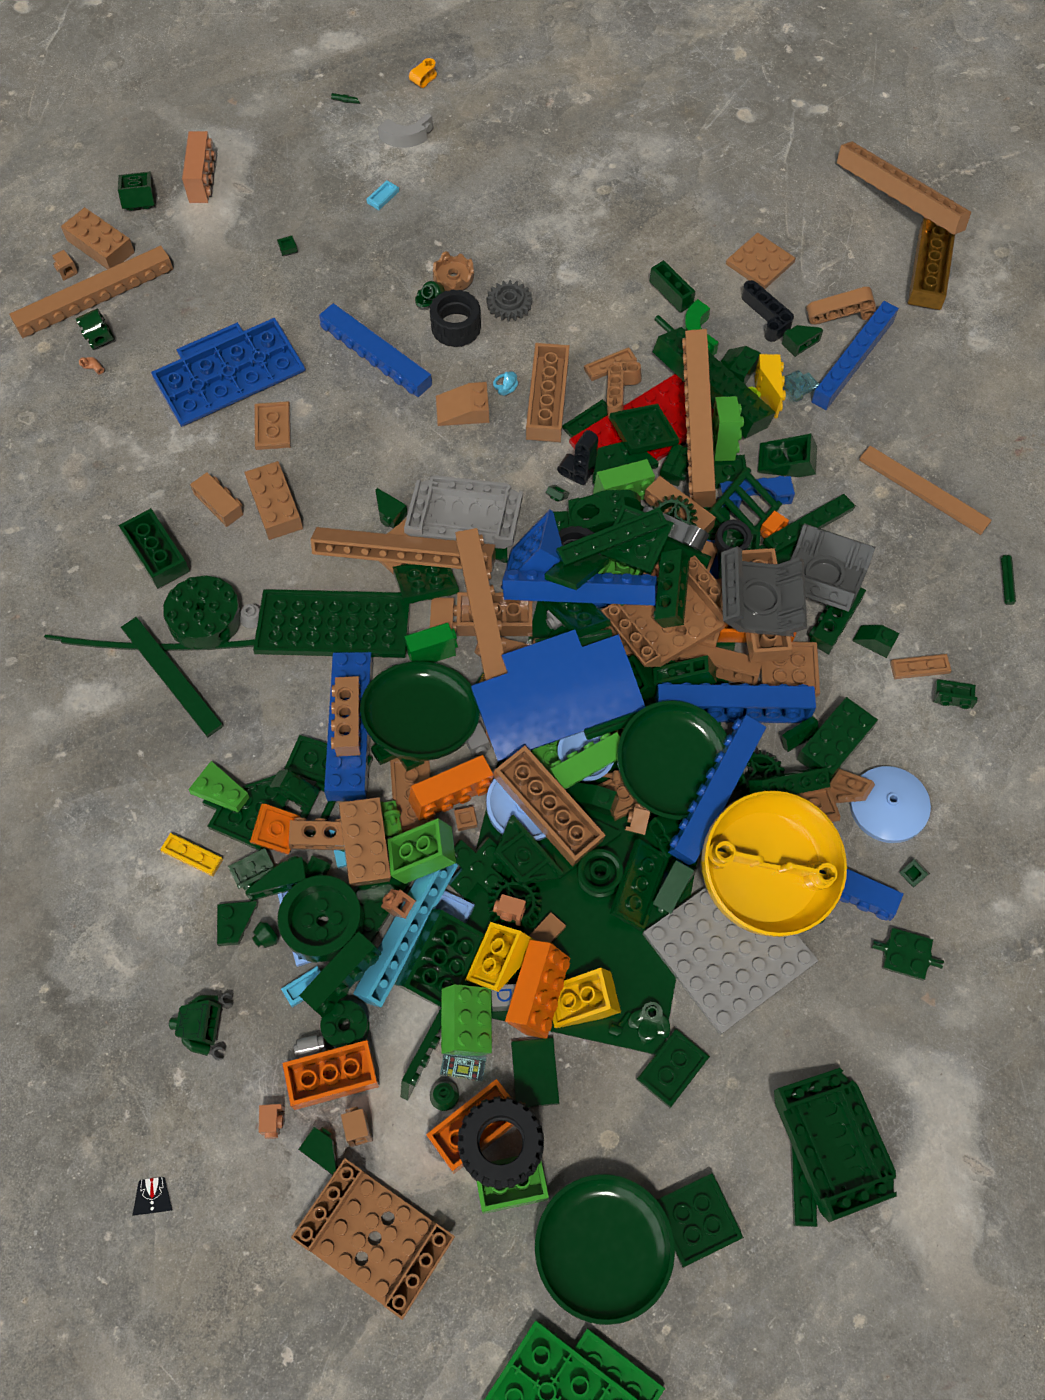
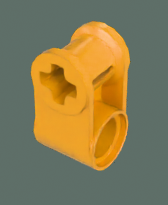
[409,58,437,88]

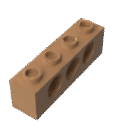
[331,676,361,756]
[289,818,344,850]

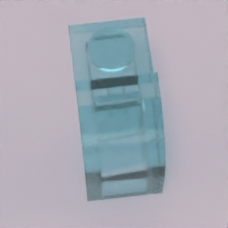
[783,370,819,401]

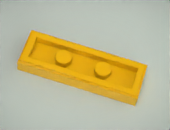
[160,833,223,877]

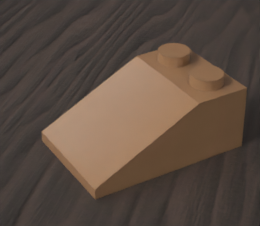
[436,382,489,426]

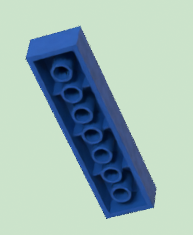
[324,652,373,801]
[654,682,816,723]

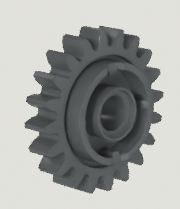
[486,280,532,321]

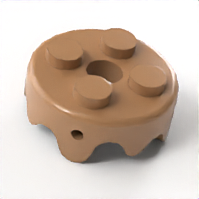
[433,251,474,291]

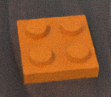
[250,804,300,855]

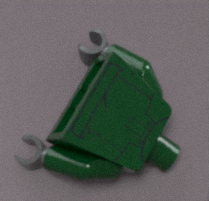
[169,993,232,1061]

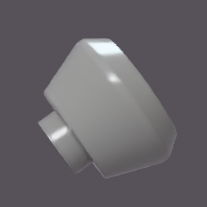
[240,604,260,629]

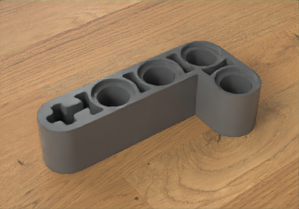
[643,505,709,552]

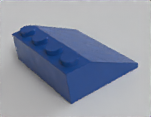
[501,510,562,589]

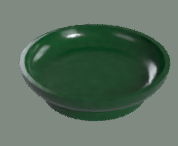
[360,661,480,761]
[617,701,727,820]
[535,1174,675,1325]

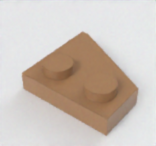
[829,769,875,803]

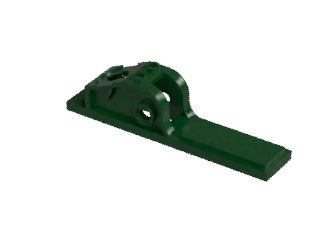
[553,490,730,540]

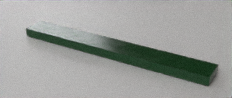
[121,617,223,738]

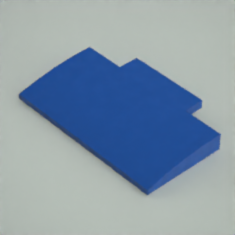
[151,317,306,427]
[471,630,645,762]

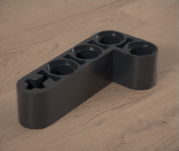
[741,280,794,342]
[557,430,599,485]

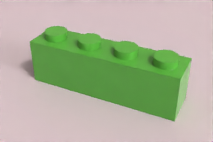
[549,732,620,790]

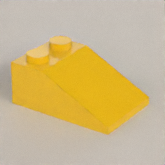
[465,922,535,992]
[553,968,621,1029]

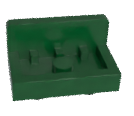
[934,679,978,709]
[228,847,275,890]

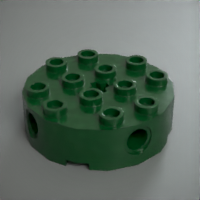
[163,575,241,649]

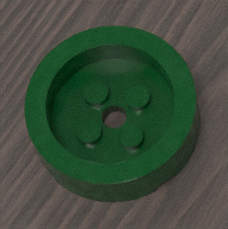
[277,875,364,963]

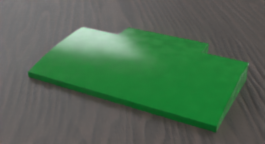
[485,1319,665,1400]

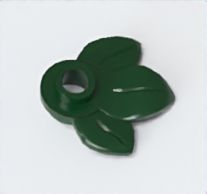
[628,1001,670,1044]

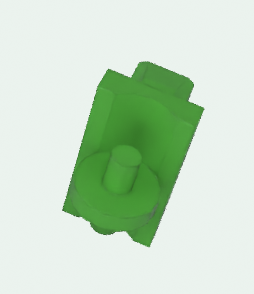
[380,801,403,838]

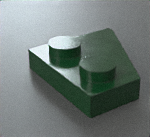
[217,901,258,946]

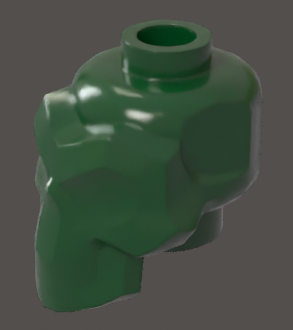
[415,281,445,308]

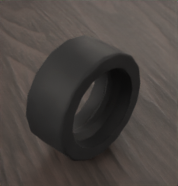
[715,519,752,553]

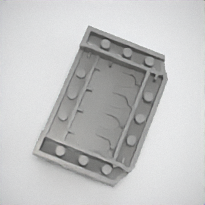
[404,476,523,549]

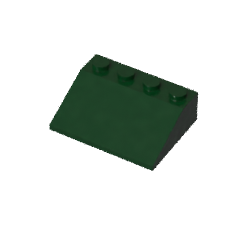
[394,909,485,1008]

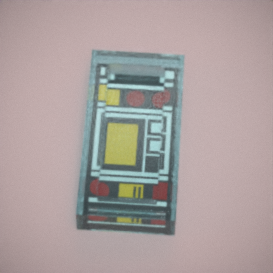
[440,1054,486,1082]

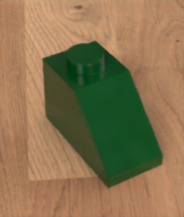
[782,325,823,357]
[375,488,408,528]
[853,625,900,658]
[298,1127,338,1175]

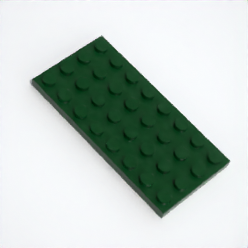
[253,589,410,658]

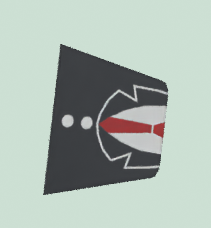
[132,1177,172,1216]

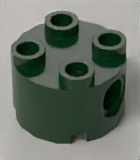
[75,308,114,350]

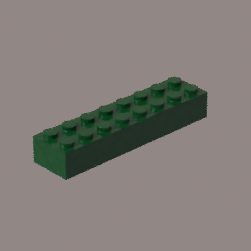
[652,327,776,439]

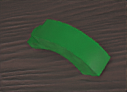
[684,299,719,356]

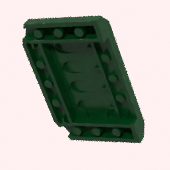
[774,1068,897,1222]

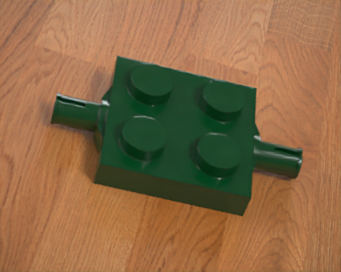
[871,928,944,981]

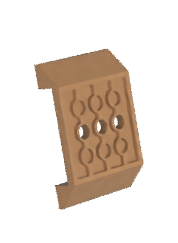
[601,556,727,667]
[291,1158,455,1320]

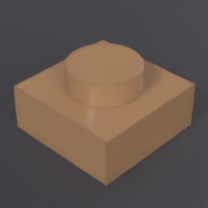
[454,806,478,831]

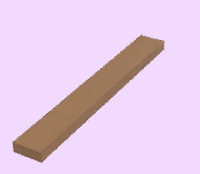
[859,446,992,535]

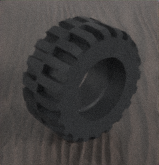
[458,1096,544,1189]

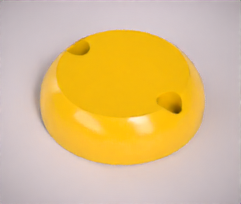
[701,791,847,937]

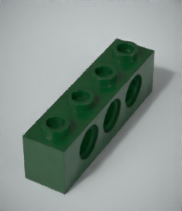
[654,548,690,628]
[809,587,866,655]
[748,767,830,795]

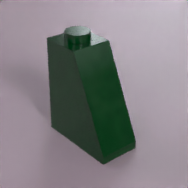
[653,859,698,915]

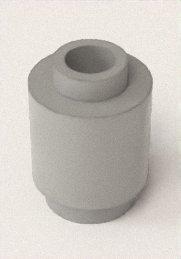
[294,1035,326,1058]

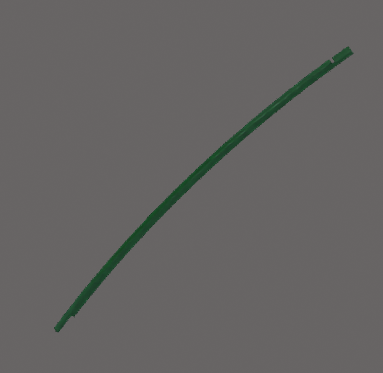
[44,635,255,651]

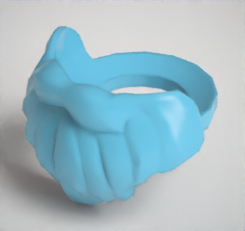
[493,371,518,396]

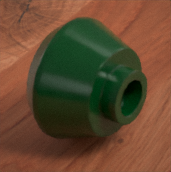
[252,921,278,948]
[430,1081,459,1111]

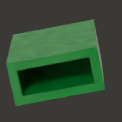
[404,623,458,663]

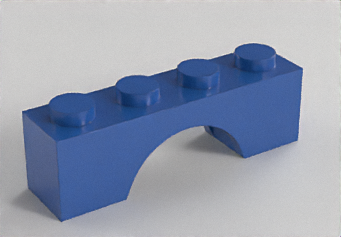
[718,476,795,510]

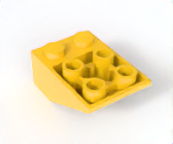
[754,354,786,418]

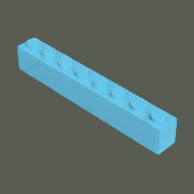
[353,864,458,1008]

